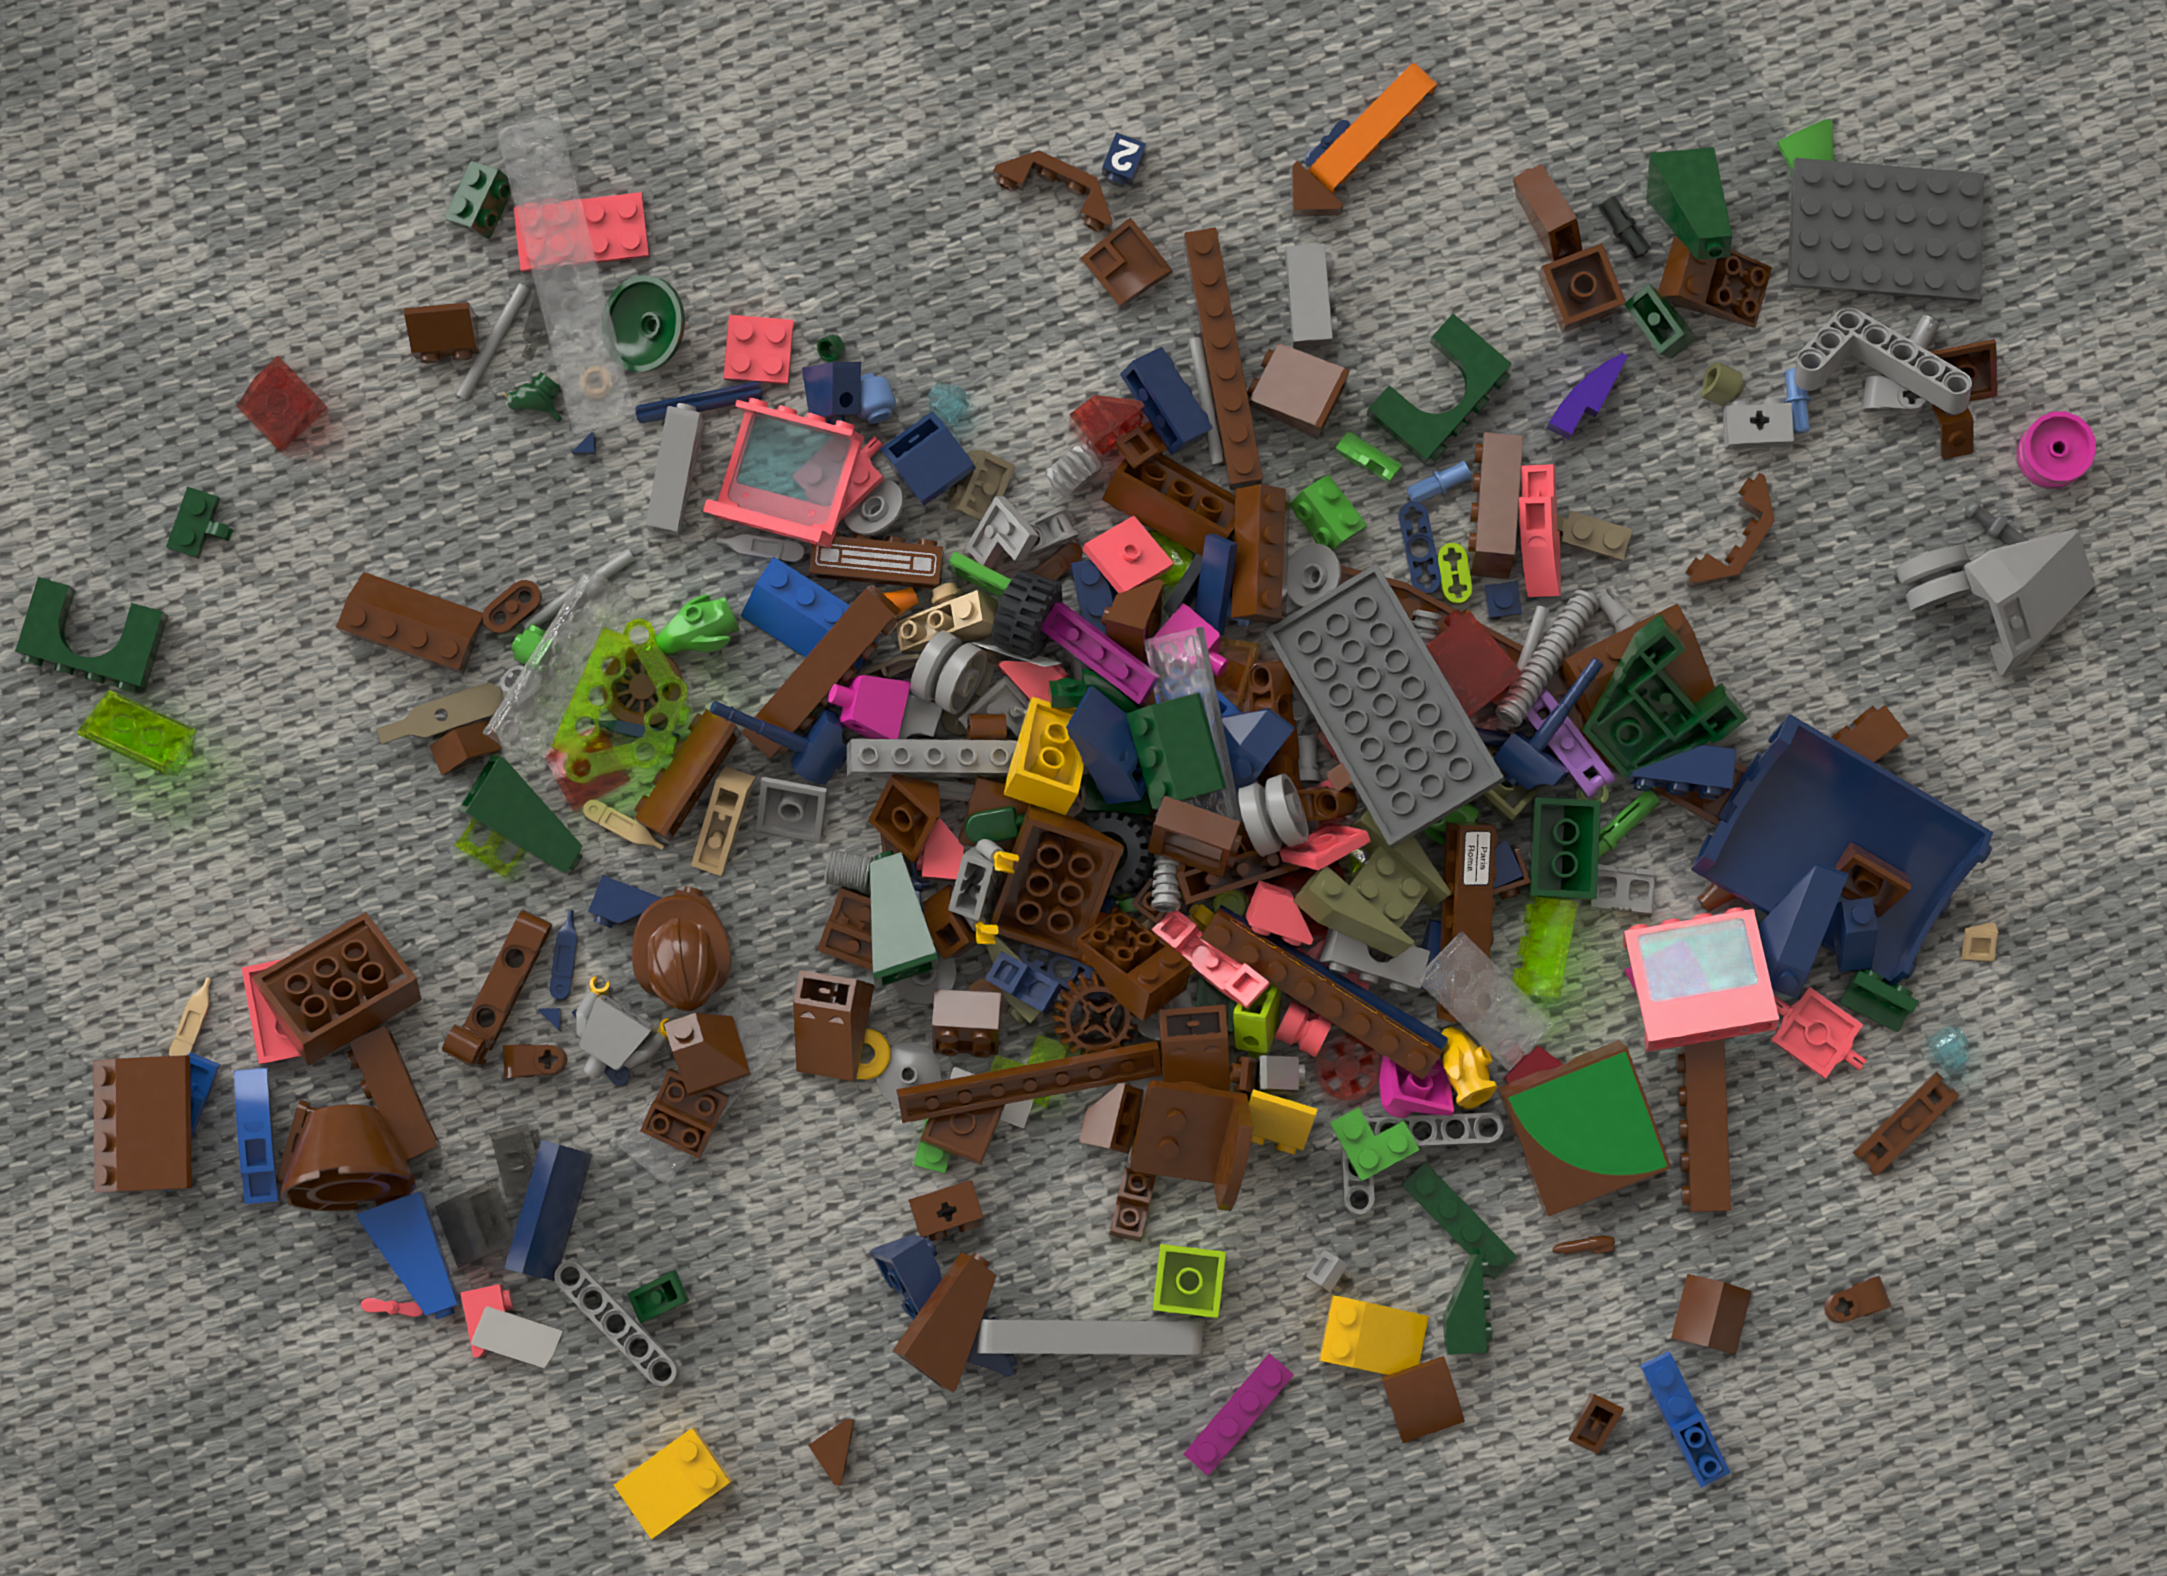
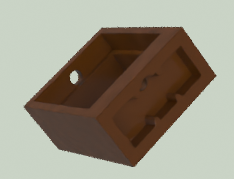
[1148,796,1243,877]

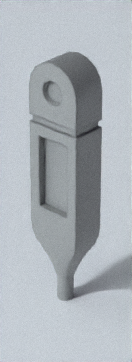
[716,534,805,563]

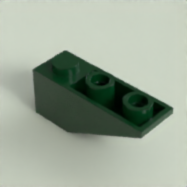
[1443,1248,1492,1355]

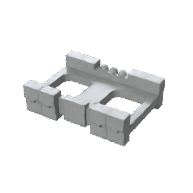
[1590,864,1656,916]

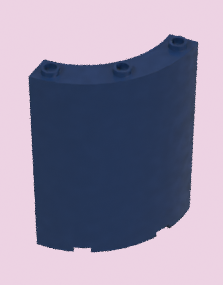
[1691,714,1994,987]

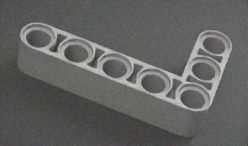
[1794,307,1972,414]
[1340,1113,1503,1215]

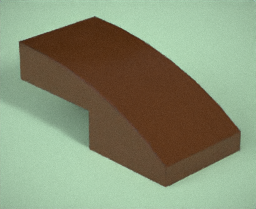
[1114,421,1167,469]

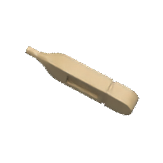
[583,799,665,850]
[169,978,212,1056]

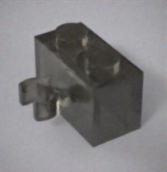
[490,1123,542,1198]

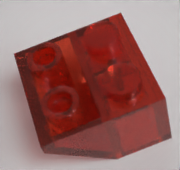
[1069,395,1145,455]

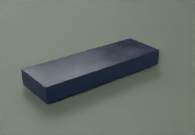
[1194,533,1238,636]

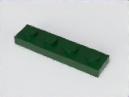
[1401,1162,1517,1280]

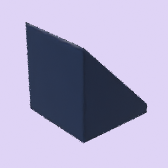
[571,432,596,455]
[539,1008,562,1032]

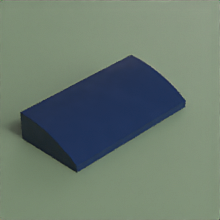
[505,1140,593,1281]

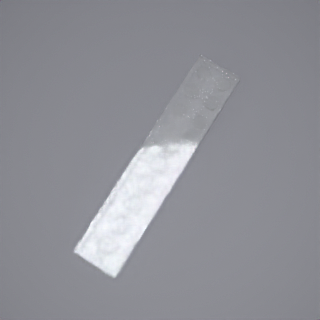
[495,111,638,436]

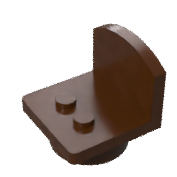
[1130,1080,1253,1211]

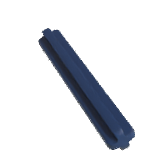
[636,381,763,423]

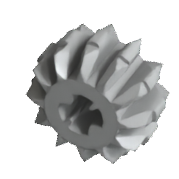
[1047,444,1102,497]

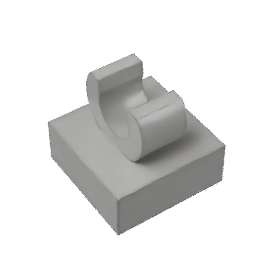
[1306,1250,1352,1293]

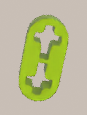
[1437,543,1472,605]

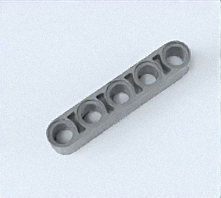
[555,1261,679,1387]

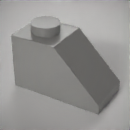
[1258,1056,1305,1092]

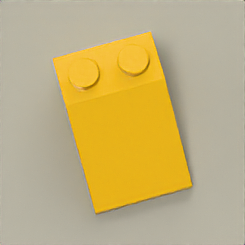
[1004,696,1084,815]
[1248,1090,1318,1155]
[1319,1295,1429,1375]
[614,1427,733,1540]

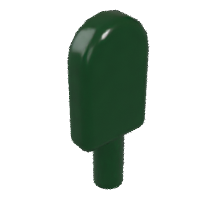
[964,806,1026,844]

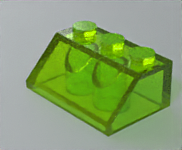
[77,690,197,776]
[1510,897,1578,1003]

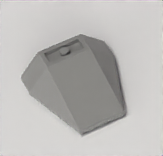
[1964,529,2095,676]

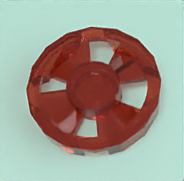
[1314,1035,1380,1101]

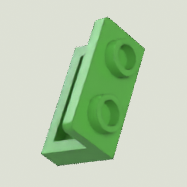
[1290,474,1367,551]

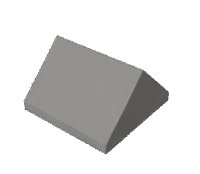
[756,777,829,843]

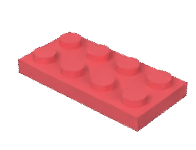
[514,192,649,272]

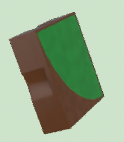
[1497,1040,1671,1216]

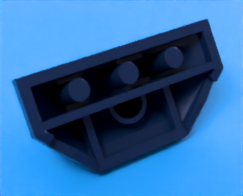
[1197,708,1295,818]

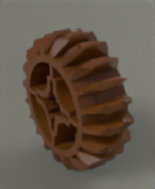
[1051,971,1138,1055]

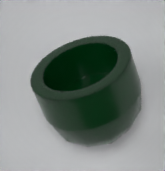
[817,334,846,362]

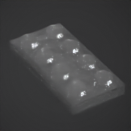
[1415,932,1555,1071]

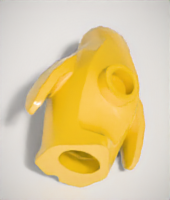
[1441,1027,1498,1109]

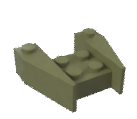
[1293,806,1451,957]

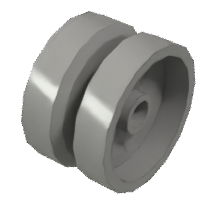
[1895,544,1972,612]
[910,630,987,715]
[1238,774,1309,857]

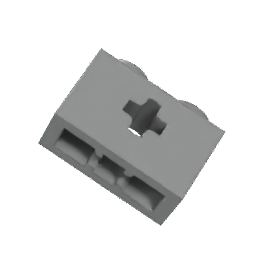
[1723,398,1794,450]

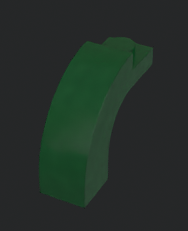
[1048,669,1141,714]

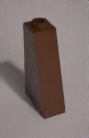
[893,1253,997,1393]

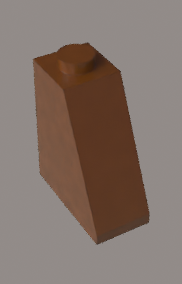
[1513,164,1583,262]

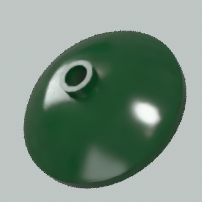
[602,275,685,373]

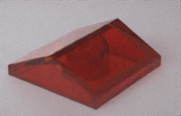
[543,725,631,811]

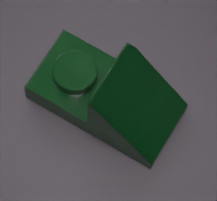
[627,1270,689,1324]

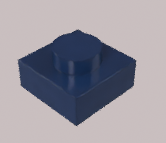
[1484,581,1522,619]

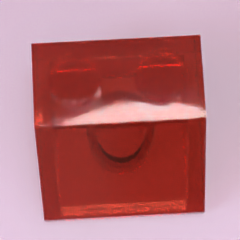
[236,356,328,452]

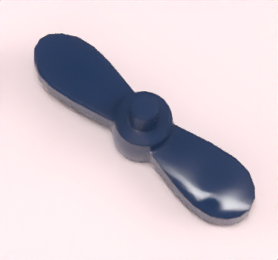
[1304,120,1350,166]
[910,861,931,916]

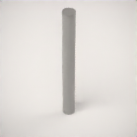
[456,283,530,401]
[1189,337,1225,465]
[521,549,635,630]
[1496,606,1549,733]

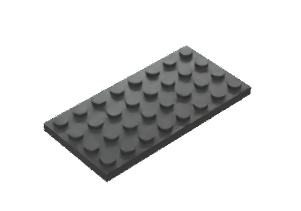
[1265,563,1506,849]

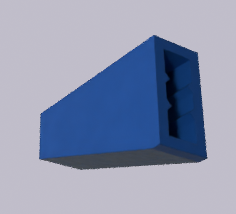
[357,1192,461,1320]

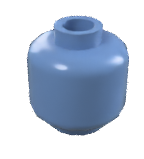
[857,373,896,424]

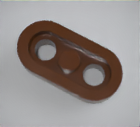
[483,580,542,635]

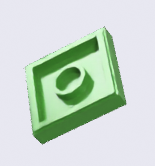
[949,551,1011,598]

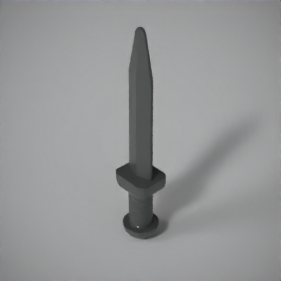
[1965,500,2029,545]

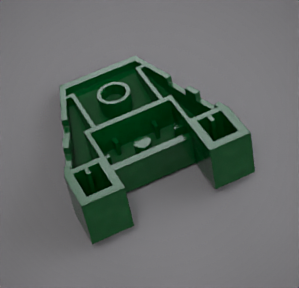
[1582,613,1747,778]

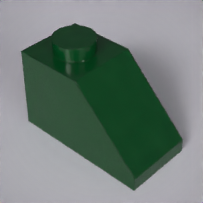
[1625,284,1697,359]

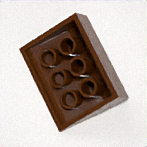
[1558,603,1715,720]
[988,804,1124,960]
[252,912,422,1066]
[93,1055,192,1193]

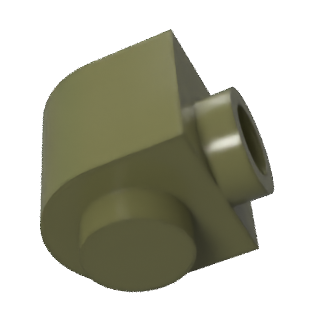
[1701,362,1744,407]

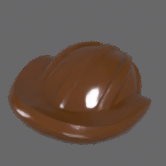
[632,895,732,1011]

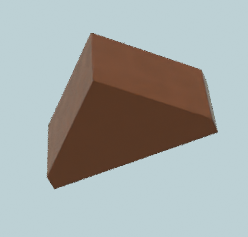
[1291,161,1344,217]
[429,720,502,776]
[1568,1393,1624,1454]
[808,1418,855,1486]

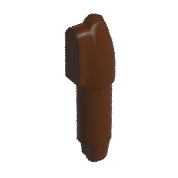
[1553,1235,1615,1255]

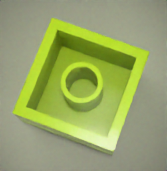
[1152,1244,1226,1318]

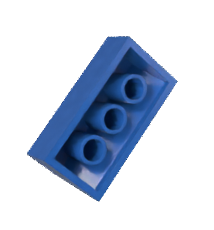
[740,557,883,674]

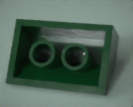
[1126,692,1227,809]
[1527,797,1601,901]

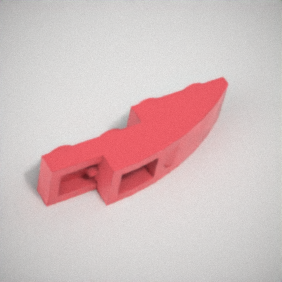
[1519,464,1561,597]

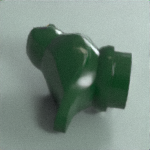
[504,371,562,422]

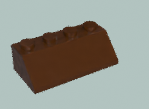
[1102,454,1235,556]
[1231,484,1290,624]
[336,572,483,675]
[634,709,741,842]

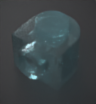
[927,381,969,426]
[1926,1025,1970,1069]

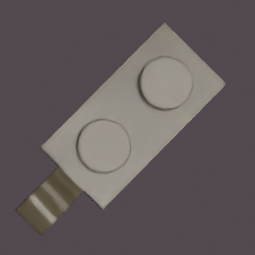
[1557,510,1632,562]

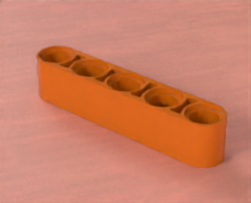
[1308,62,1438,194]

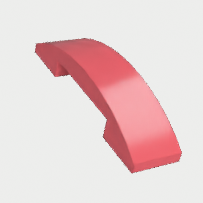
[1152,910,1270,1008]

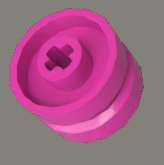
[2016,411,2096,489]

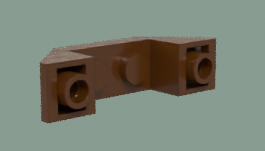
[993,150,1112,233]
[1685,472,1775,588]

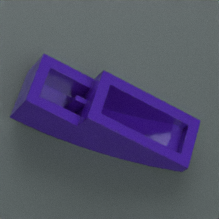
[1546,353,1628,440]

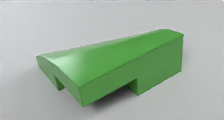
[1777,118,1834,176]
[1335,430,1403,484]

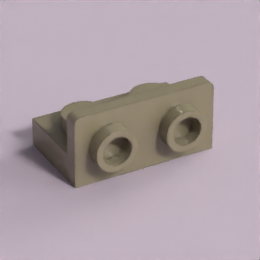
[947,450,1015,522]

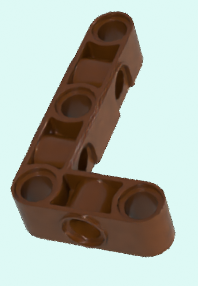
[1248,661,1358,822]
[442,910,553,1068]

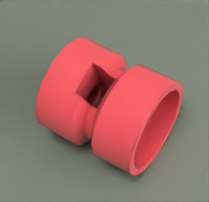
[1274,1000,1332,1058]

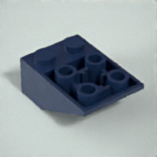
[1066,686,1147,805]
[1626,745,1736,800]

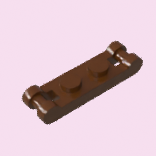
[1852,1071,1960,1176]

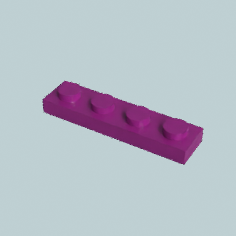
[1041,602,1161,704]
[1183,1353,1294,1476]

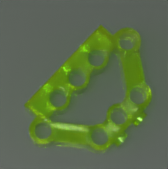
[550,618,691,785]

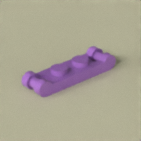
[1525,688,1616,800]

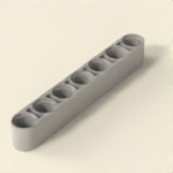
[977,1320,1203,1355]

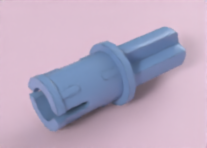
[1784,368,1811,434]
[1407,461,1472,503]

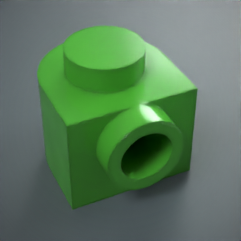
[511,625,554,671]

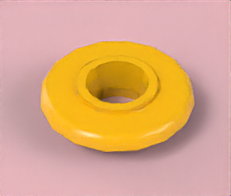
[856,1028,891,1080]

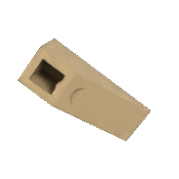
[896,590,998,653]

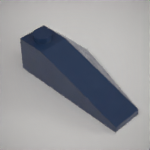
[1738,863,1848,999]
[869,1234,942,1320]

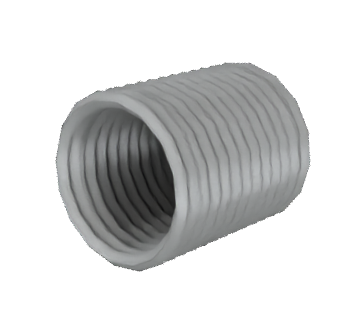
[825,849,873,891]

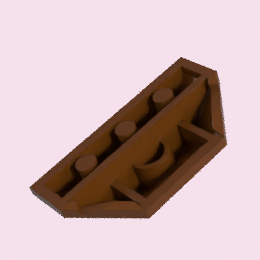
[1176,818,1303,905]

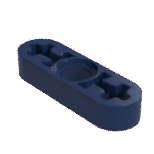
[1398,501,1441,595]
[1019,943,1104,1000]

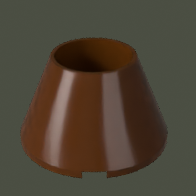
[281,1104,416,1211]

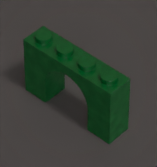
[1366,313,1512,465]
[15,577,168,693]

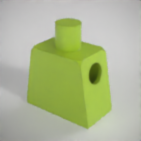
[1233,982,1281,1059]

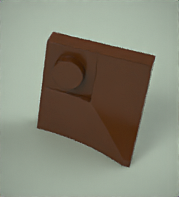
[1080,217,1173,309]

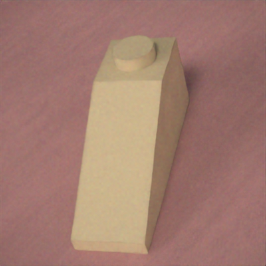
[691,766,756,876]

